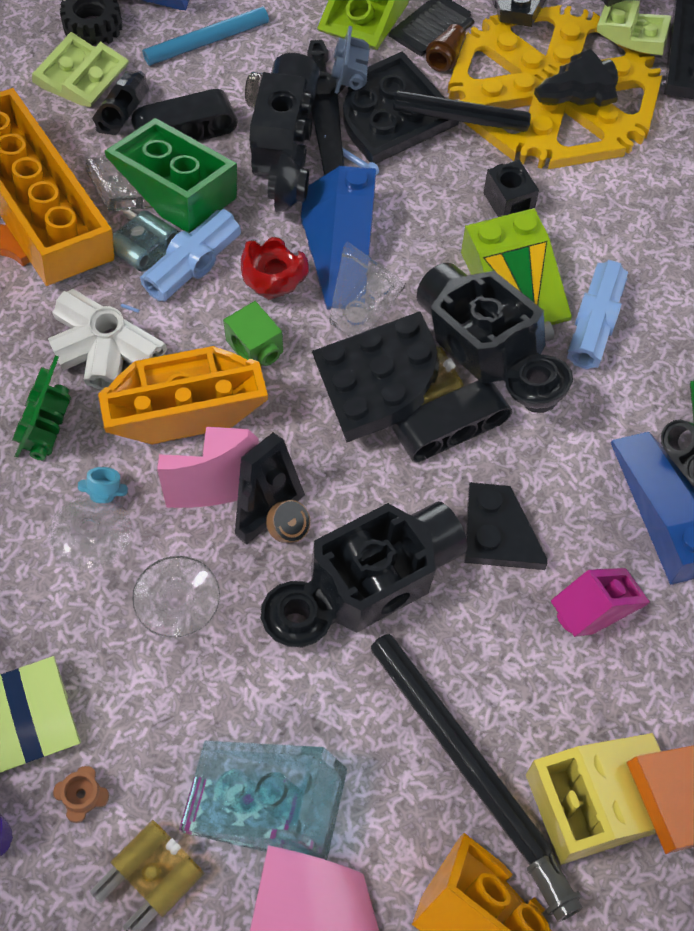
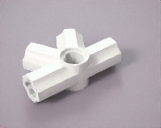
[48,289,167,390]

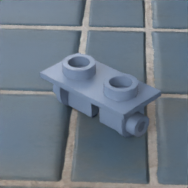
[331,26,370,94]

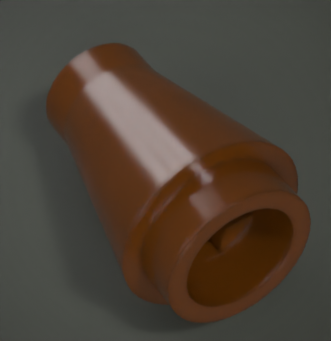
[426,24,466,72]

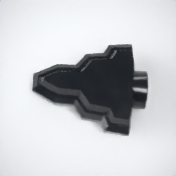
[534,49,618,107]
[92,70,149,135]

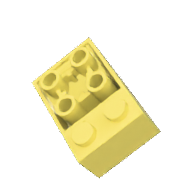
[526,733,661,865]

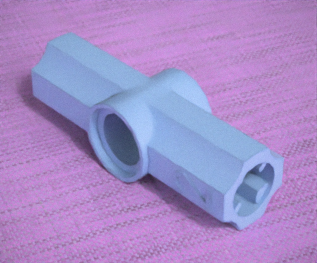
[140,208,241,302]
[567,260,628,369]

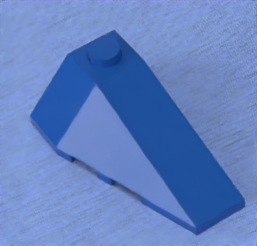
[301,166,376,312]
[611,432,694,585]

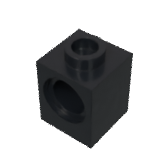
[483,159,539,217]

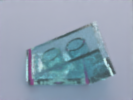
[179,741,348,860]

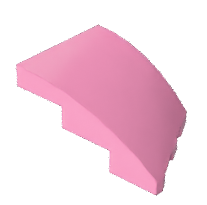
[157,427,259,508]
[250,845,379,931]

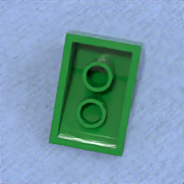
[105,118,237,233]

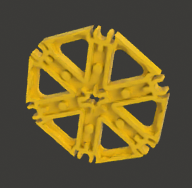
[448,5,662,170]

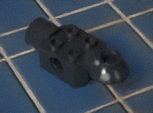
[249,53,320,213]
[417,263,573,413]
[260,501,467,648]

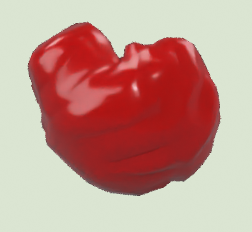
[240,237,309,300]

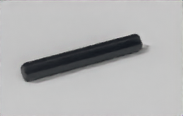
[393,91,531,132]

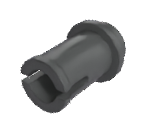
[527,854,583,922]

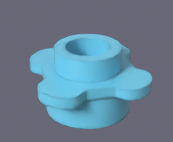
[78,467,128,503]

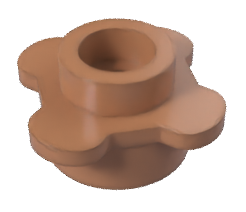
[53,766,109,823]

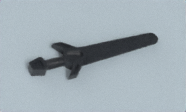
[307,40,346,175]

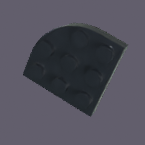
[343,51,459,164]
[312,311,439,443]

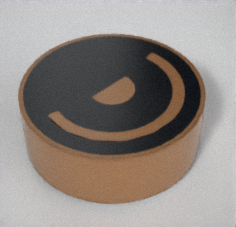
[266,500,310,543]

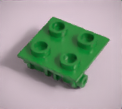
[12,355,71,461]

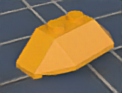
[98,346,268,444]

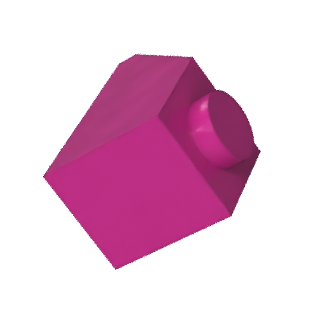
[550,568,650,637]

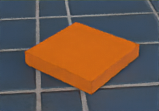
[627,745,694,854]

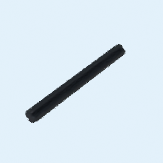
[371,634,553,865]

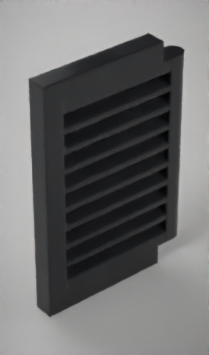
[389,0,474,57]

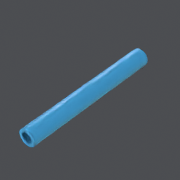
[142,6,269,66]

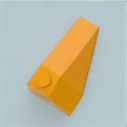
[412,833,552,931]

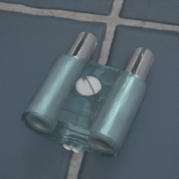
[112,205,180,272]

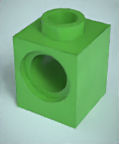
[223,301,283,366]

